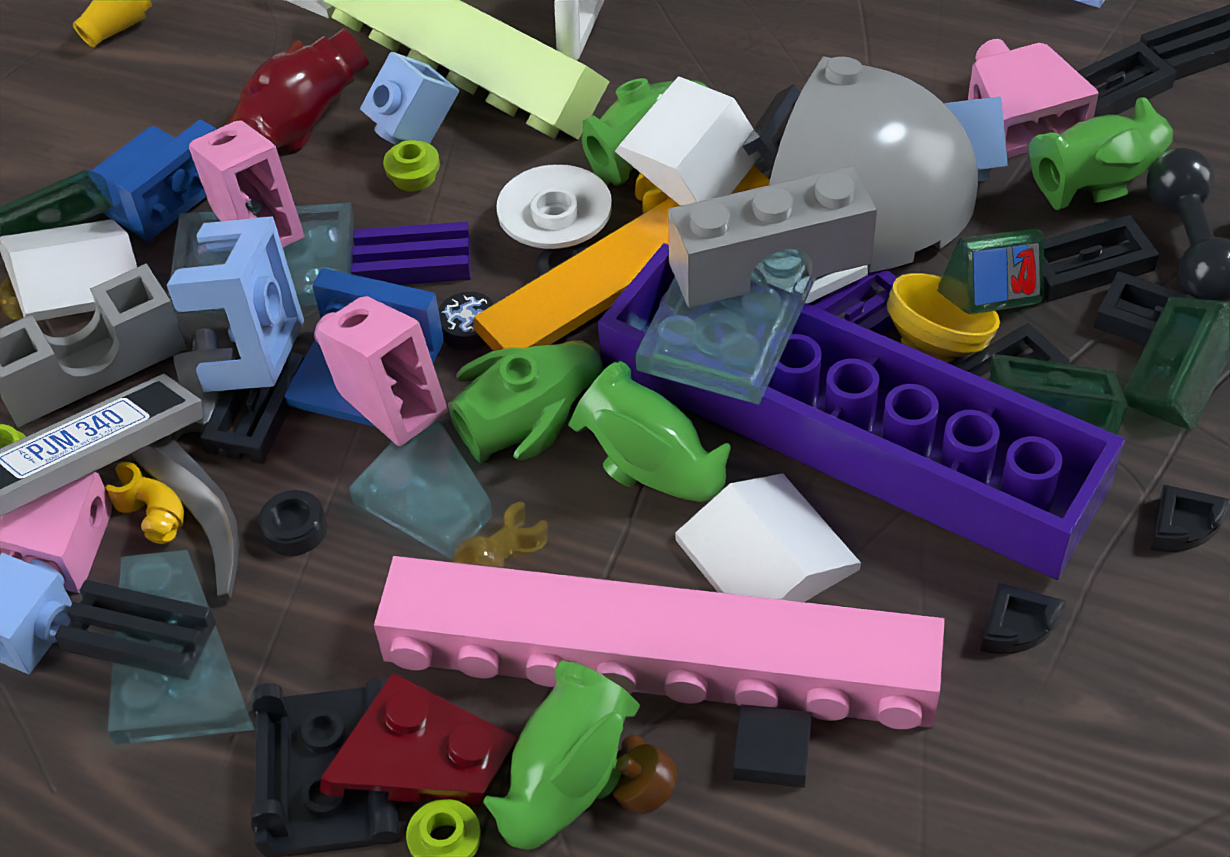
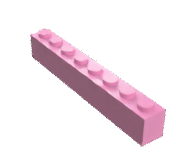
[374,556,945,729]

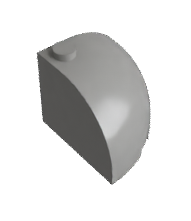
[757,56,978,275]

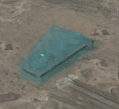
[108,550,254,745]

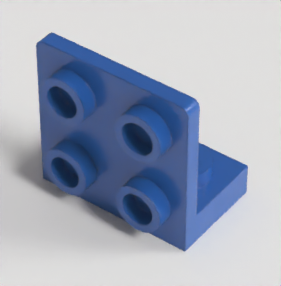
[72,119,216,242]
[285,268,444,428]

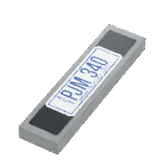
[0,374,203,517]

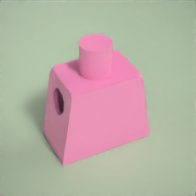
[968,39,1099,159]
[189,120,305,248]
[314,296,449,447]
[0,471,112,594]

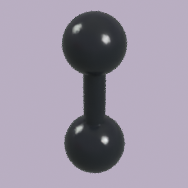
[1146,148,1230,305]

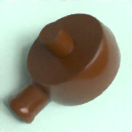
[612,735,677,814]

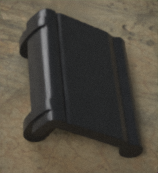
[251,678,399,857]

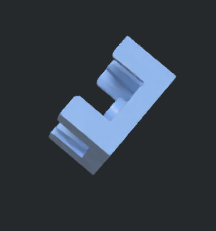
[167,216,304,392]

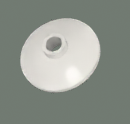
[496,165,612,249]

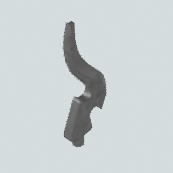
[132,329,239,601]

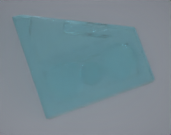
[349,420,493,560]

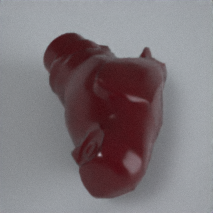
[226,29,369,151]

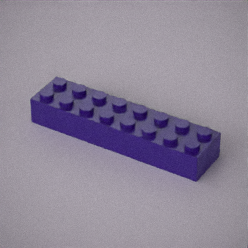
[598,243,1125,581]

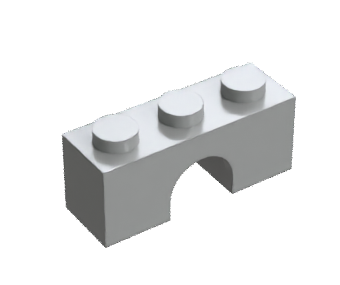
[668,166,877,308]
[0,264,187,428]

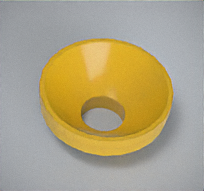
[887,273,1000,363]

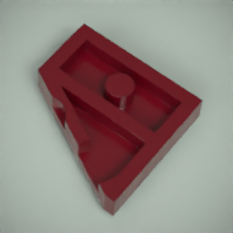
[320,673,517,807]

